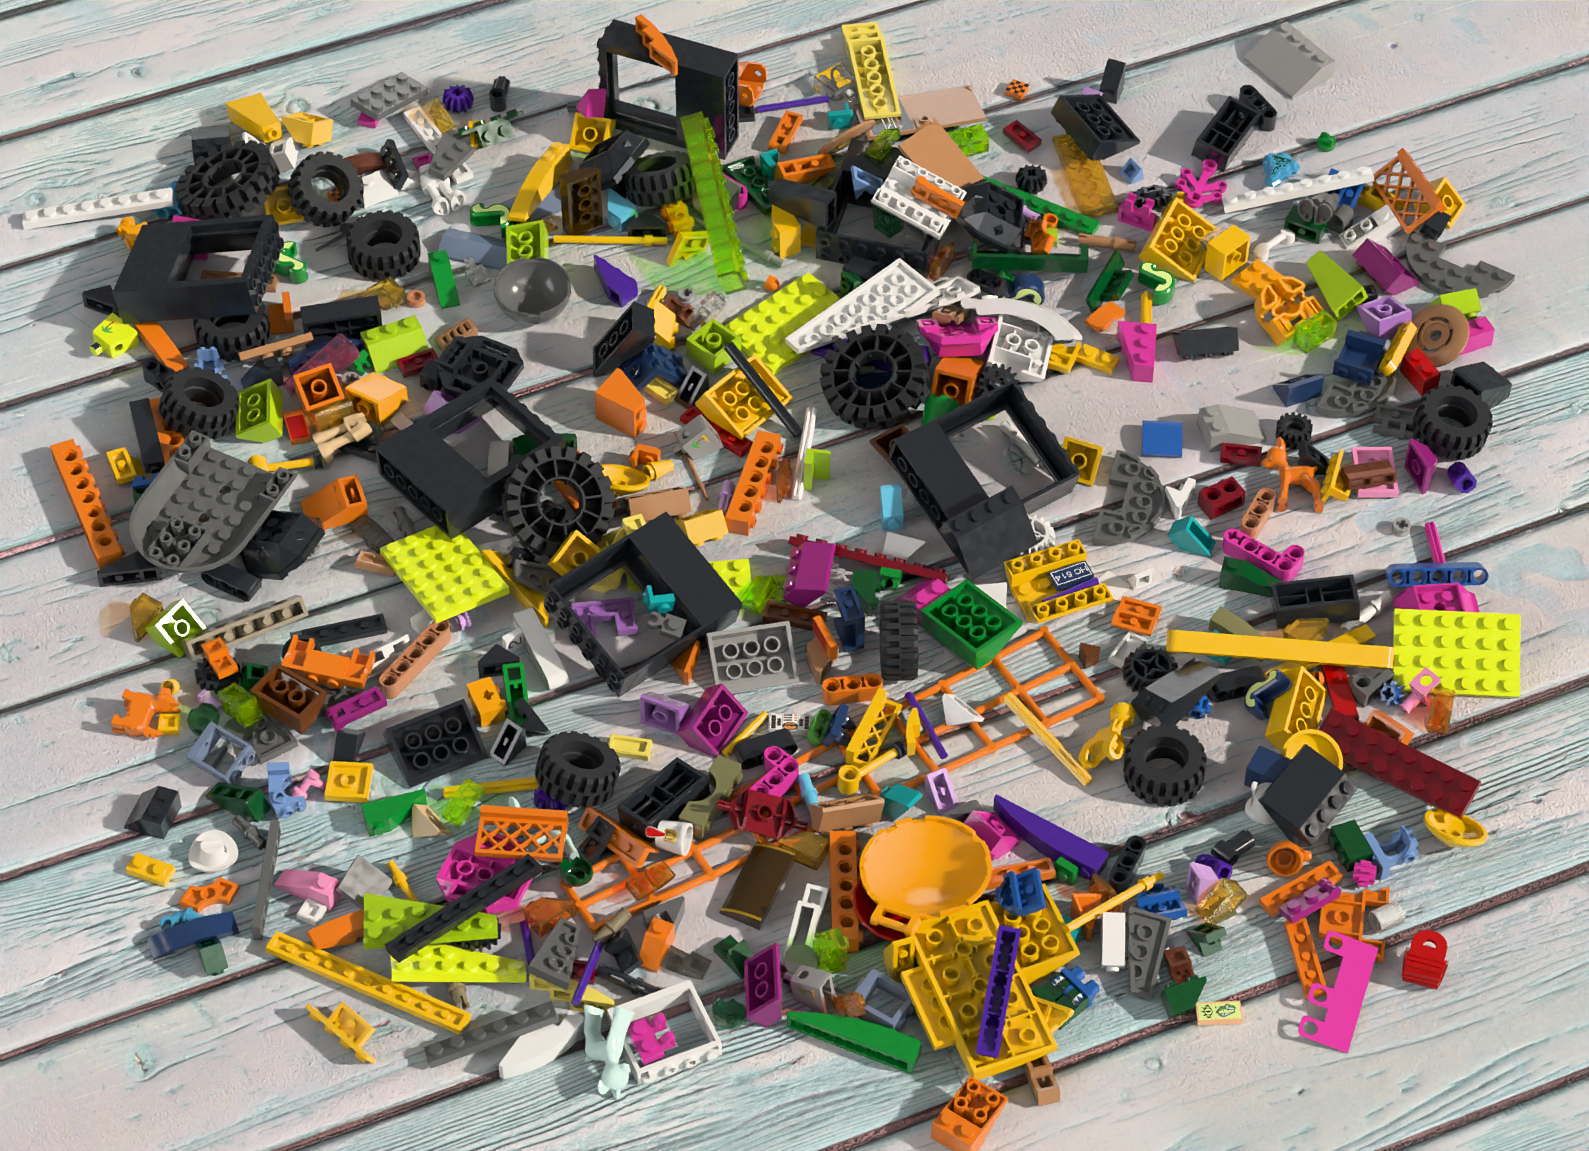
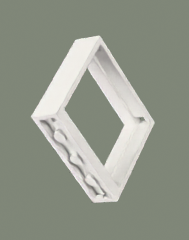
[607,980,722,1085]

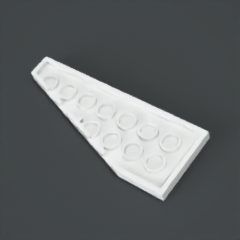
[785,258,939,354]

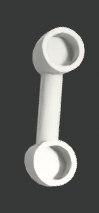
[1253,228,1295,262]

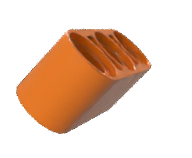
[822,673,883,705]

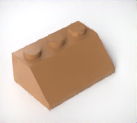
[623,486,692,524]
[809,794,885,834]

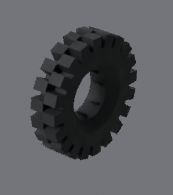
[176,140,280,220]
[820,324,930,429]
[501,446,615,558]

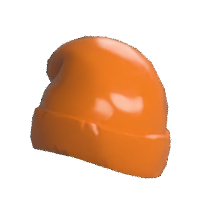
[1266,840,1312,877]

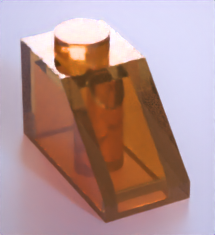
[1427,686,1455,734]
[524,897,576,938]

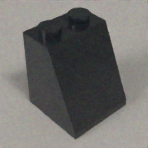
[1450,361,1512,410]

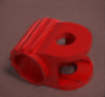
[1402,930,1449,990]

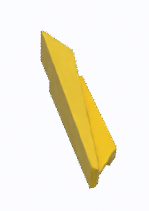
[482,550,549,628]

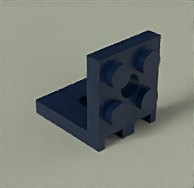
[618,343,688,392]

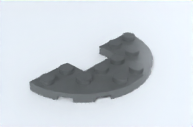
[1405,231,1515,299]
[1315,330,1398,417]
[1092,450,1165,545]
[252,684,360,765]

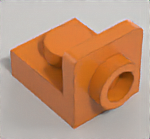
[629,443,661,469]

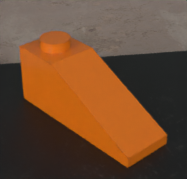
[774,153,836,184]

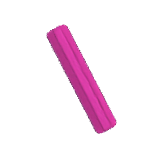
[1424,522,1446,573]

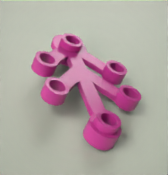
[1175,159,1227,208]

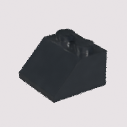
[124,786,182,840]

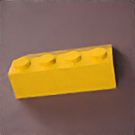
[1138,197,1221,283]
[695,354,793,440]
[990,883,1080,985]

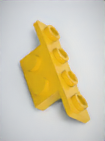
[1321,449,1350,502]
[305,1001,376,1064]

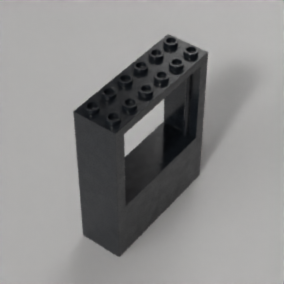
[597,19,739,160]
[816,139,942,279]
[112,214,284,324]
[375,377,566,540]
[888,380,1080,554]
[543,511,743,697]

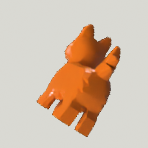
[111,688,181,739]

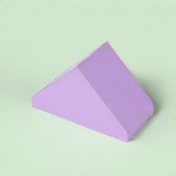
[924,767,959,815]
[1186,862,1221,905]

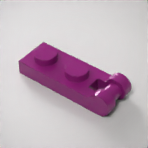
[325,686,387,731]
[1278,878,1341,924]

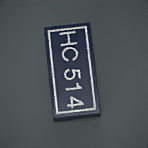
[1048,560,1094,591]

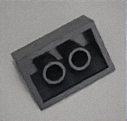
[1172,326,1239,359]

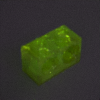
[217,683,263,728]
[814,927,849,974]

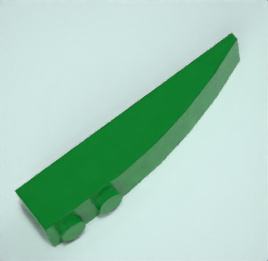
[787,1012,922,1074]

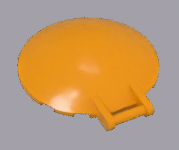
[859,815,992,937]

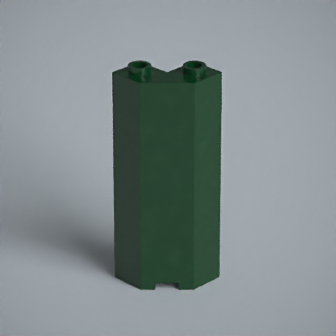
[968,241,1089,273]

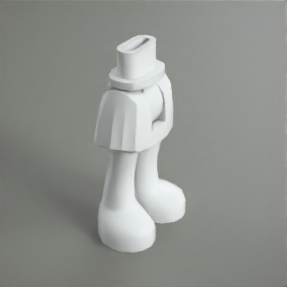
[418,164,466,216]

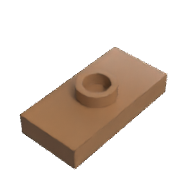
[355,550,396,577]

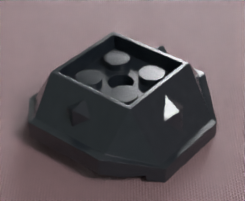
[579,130,650,191]
[955,178,1025,254]
[436,336,524,397]
[240,510,325,580]

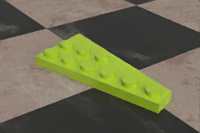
[363,893,498,950]

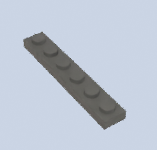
[424,1000,559,1069]

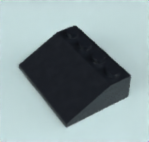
[1050,94,1141,160]
[939,485,1038,581]
[383,699,489,788]
[1258,744,1358,848]

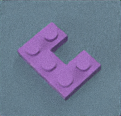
[571,597,638,638]

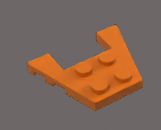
[1318,887,1390,963]

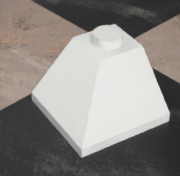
[361,170,398,208]

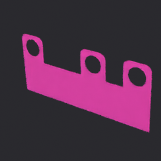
[1298,931,1378,1054]

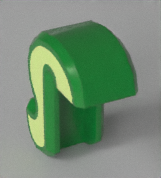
[469,203,514,238]
[275,241,308,284]
[1138,262,1176,306]

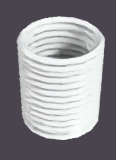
[1369,901,1405,934]

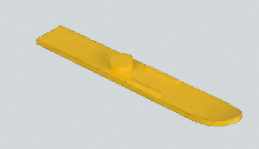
[1265,624,1376,678]

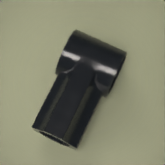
[489,76,510,112]
[540,499,566,523]
[1211,830,1256,866]

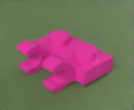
[1117,192,1157,232]
[627,1013,676,1065]

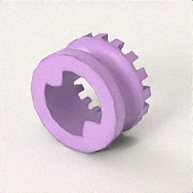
[455,612,472,631]

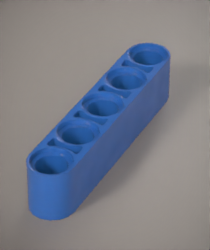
[1385,562,1489,587]

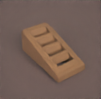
[435,318,478,351]

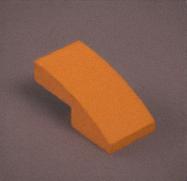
[1084,301,1126,333]
[201,637,239,679]

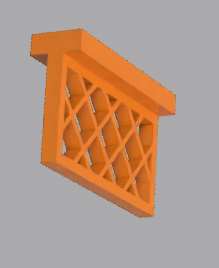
[1372,148,1447,234]
[474,805,569,862]

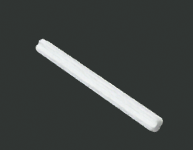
[791,406,817,500]

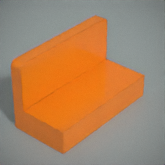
[268,291,295,335]

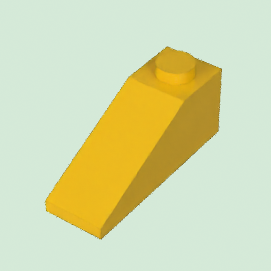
[883,936,915,982]

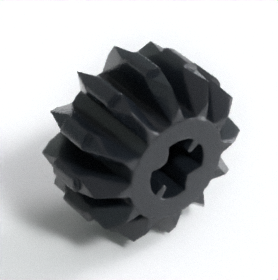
[1015,164,1047,194]

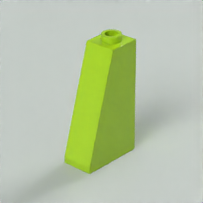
[1306,250,1368,322]

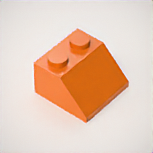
[1364,710,1415,745]

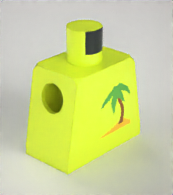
[89,313,139,358]

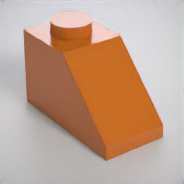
[639,917,675,973]

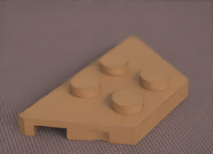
[238,332,313,362]

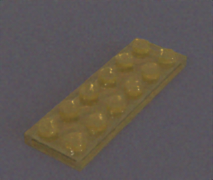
[1052,134,1119,217]

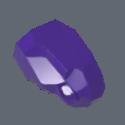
[1447,461,1477,493]
[1195,854,1233,885]

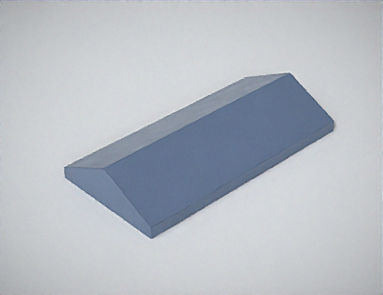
[500,180,561,225]
[438,228,507,270]

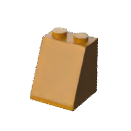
[345,372,408,430]

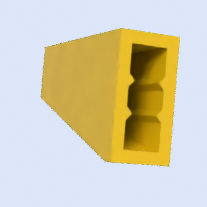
[226,93,283,143]

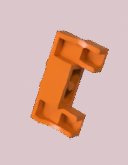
[281,634,376,689]

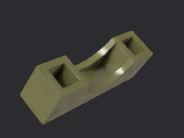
[679,755,743,839]

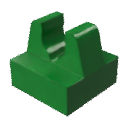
[345,349,372,376]
[880,567,903,590]

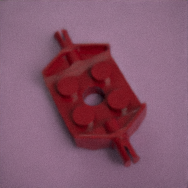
[715,788,808,843]

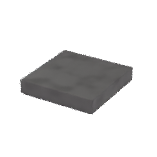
[335,855,393,910]

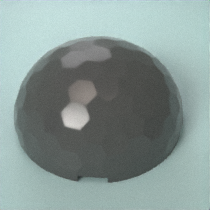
[494,257,571,325]

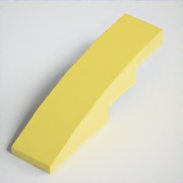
[529,973,615,1016]

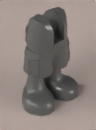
[1298,191,1340,225]

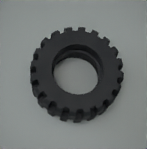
[287,151,364,227]
[623,151,698,207]
[346,210,421,281]
[193,302,270,362]
[159,367,240,440]
[1412,384,1493,460]
[879,601,918,681]
[1123,724,1207,807]
[535,731,621,808]

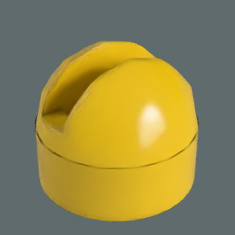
[161,678,180,695]

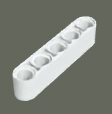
[512,607,569,691]

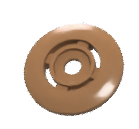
[818,120,876,155]
[1406,304,1469,368]

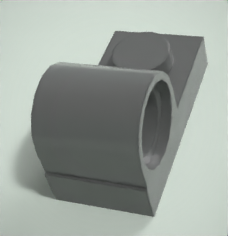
[1327,204,1354,234]
[1351,668,1394,708]

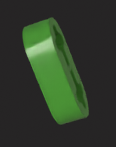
[807,709,832,746]

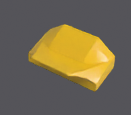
[106,447,146,485]

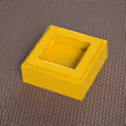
[157,714,181,735]

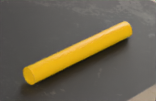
[722,711,769,757]

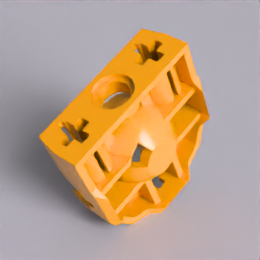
[1254,276,1326,346]

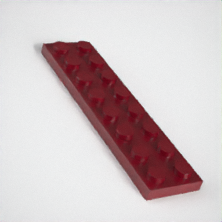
[1319,708,1482,820]

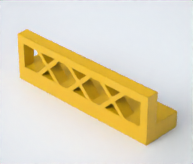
[846,688,902,768]

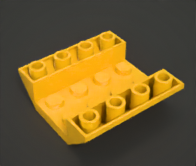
[1004,539,1113,624]

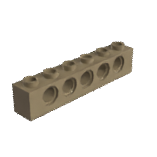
[181,595,309,661]

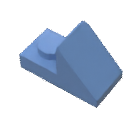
[851,166,883,199]

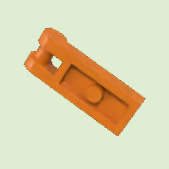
[768,111,803,154]
[911,176,965,219]

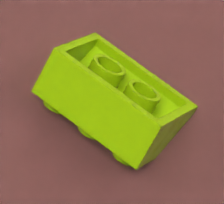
[506,220,549,264]
[360,315,429,374]
[235,378,283,443]

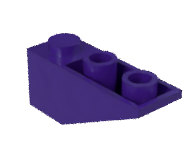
[593,254,638,307]

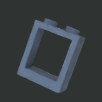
[186,722,257,784]
[848,969,916,1032]

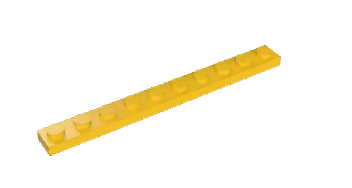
[265,931,471,1035]

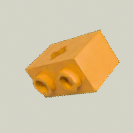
[466,677,508,728]

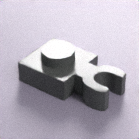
[647,612,687,641]

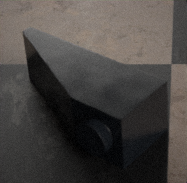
[97,551,162,587]

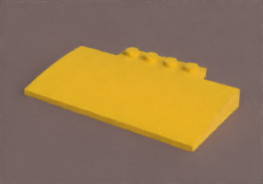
[900,900,1058,1080]

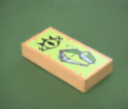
[1195,1001,1243,1026]

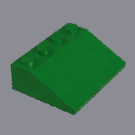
[920,579,1023,670]

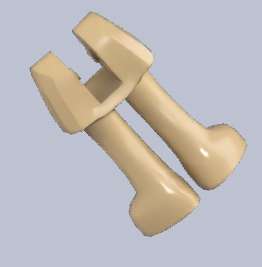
[312,413,372,465]

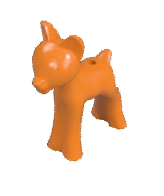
[1261,437,1324,514]

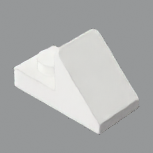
[1165,477,1196,520]

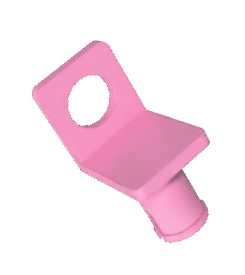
[1399,667,1441,715]

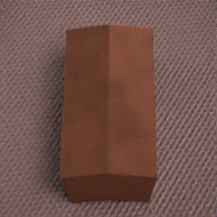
[1339,460,1396,490]

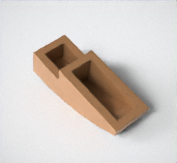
[1023,1055,1061,1106]

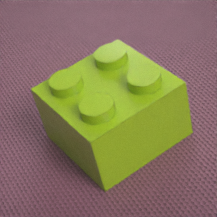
[686,318,741,375]

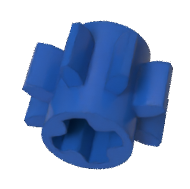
[1378,680,1406,707]
[1188,695,1212,719]

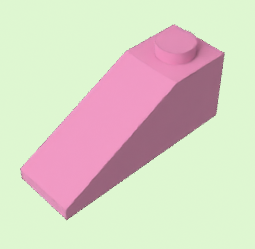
[274,869,342,911]

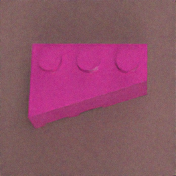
[1116,321,1157,383]

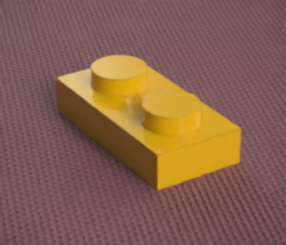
[1076,344,1120,375]
[125,852,176,887]

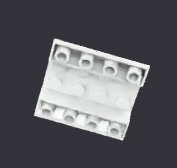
[871,156,967,240]

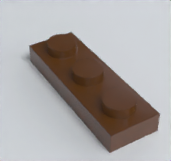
[762,600,828,631]

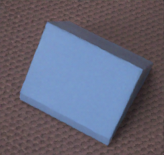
[1119,158,1144,184]

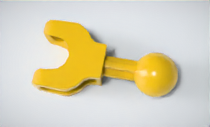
[1078,702,1136,770]

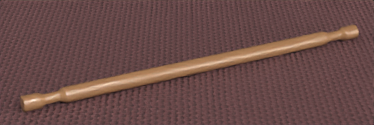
[673,430,709,501]

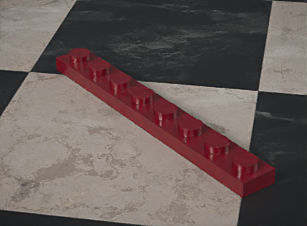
[788,534,950,583]

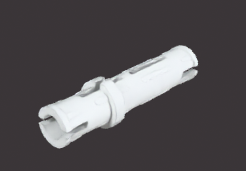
[999,419,1042,467]
[1341,591,1393,634]

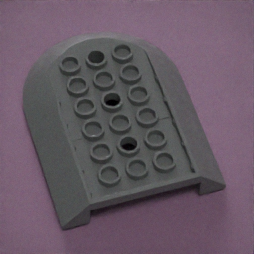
[129,430,297,573]

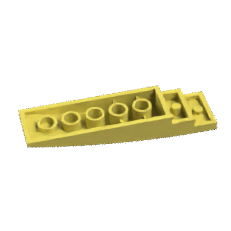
[841,22,901,120]

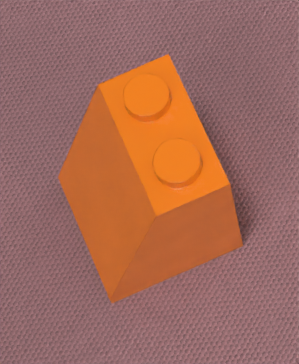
[931,356,984,406]
[293,363,345,412]
[595,368,647,438]

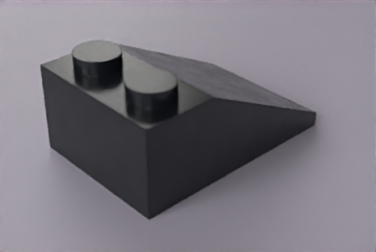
[192,124,231,166]

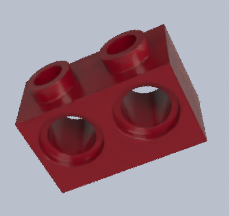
[1197,476,1246,520]

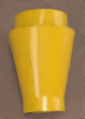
[643,459,674,481]

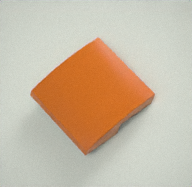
[1111,596,1162,637]

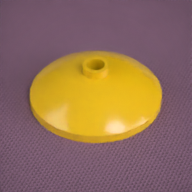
[601,464,650,496]
[1280,729,1343,770]
[1424,809,1488,848]

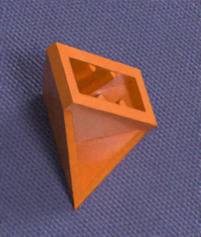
[1070,893,1102,942]

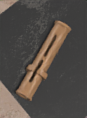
[1078,233,1136,252]

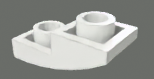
[488,441,511,477]

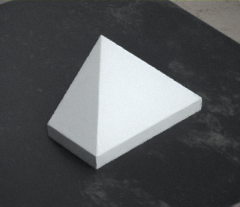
[942,694,985,726]

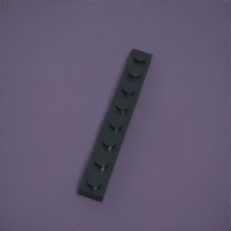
[385,854,543,963]

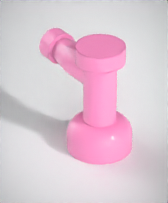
[290,769,326,799]

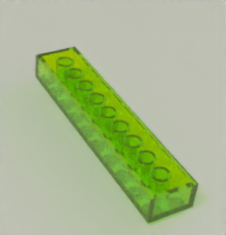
[680,111,750,295]

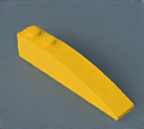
[508,142,573,222]

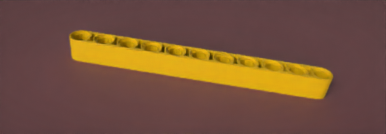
[1166,630,1394,669]

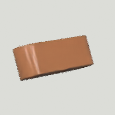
[1240,488,1276,540]

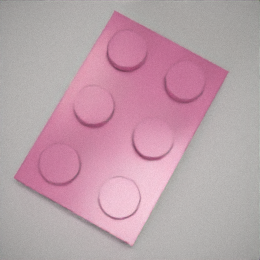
[1351,447,1399,498]

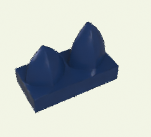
[821,703,856,747]

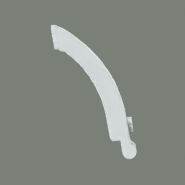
[961,295,1082,341]

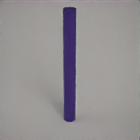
[756,95,829,113]
[904,692,948,759]
[571,941,604,1006]

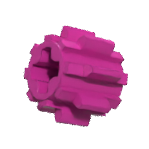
[1352,860,1377,888]

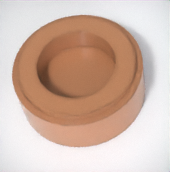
[406,290,426,308]

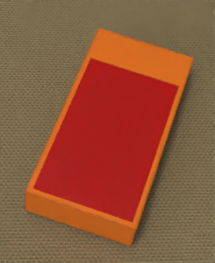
[283,408,311,445]
[813,615,838,660]

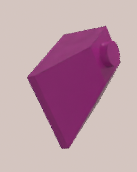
[1404,439,1438,494]

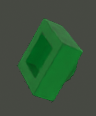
[1055,856,1078,886]

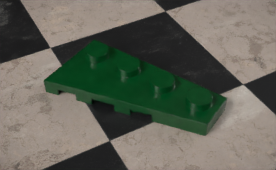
[722,155,772,215]

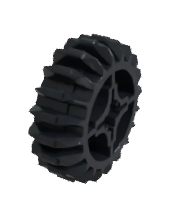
[1122,646,1178,693]

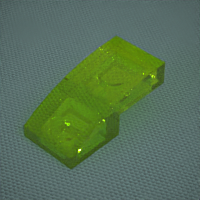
[442,778,485,827]

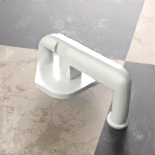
[339,634,411,679]

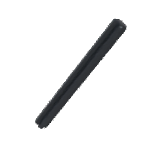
[724,342,803,438]

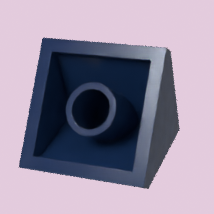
[1272,374,1324,408]
[1244,745,1291,788]

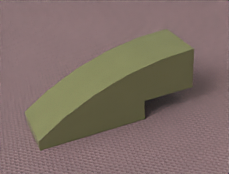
[1208,606,1263,662]

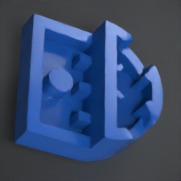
[995,867,1046,916]
[1137,883,1187,920]

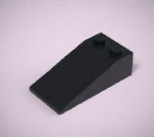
[593,301,656,377]
[1131,658,1224,727]

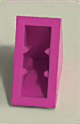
[576,89,606,118]

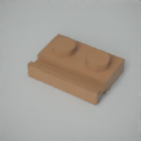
[932,305,971,325]

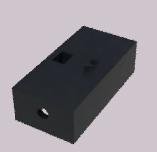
[1191,96,1262,172]
[300,295,382,349]
[1271,574,1360,629]
[617,757,710,844]

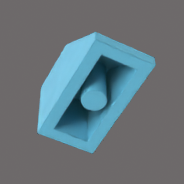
[608,189,638,232]
[879,484,904,531]

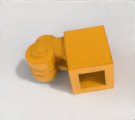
[116,217,147,249]

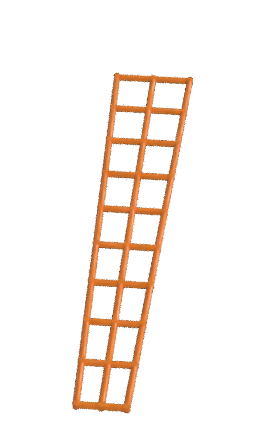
[560,626,1105,934]

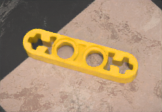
[1378,320,1417,376]

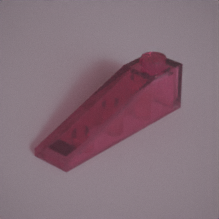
[282,333,361,397]

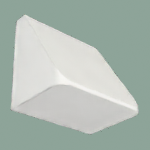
[401,169,421,190]
[1127,568,1153,590]
[410,609,434,635]

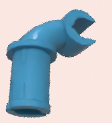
[160,907,205,931]

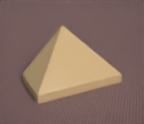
[412,804,452,838]

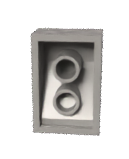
[1197,404,1267,452]

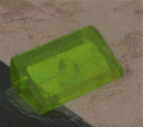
[864,128,900,160]
[740,576,778,614]

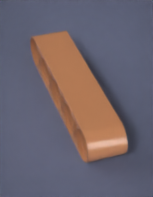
[379,619,451,699]

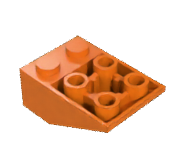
[300,474,369,530]
[931,1076,1008,1151]

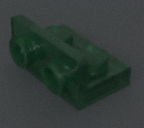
[872,204,904,238]

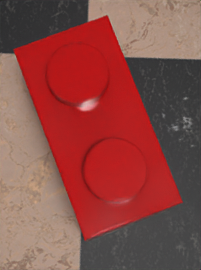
[1400,348,1441,396]

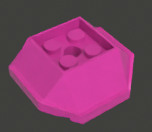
[916,316,998,357]
[1392,583,1479,612]
[436,829,533,915]

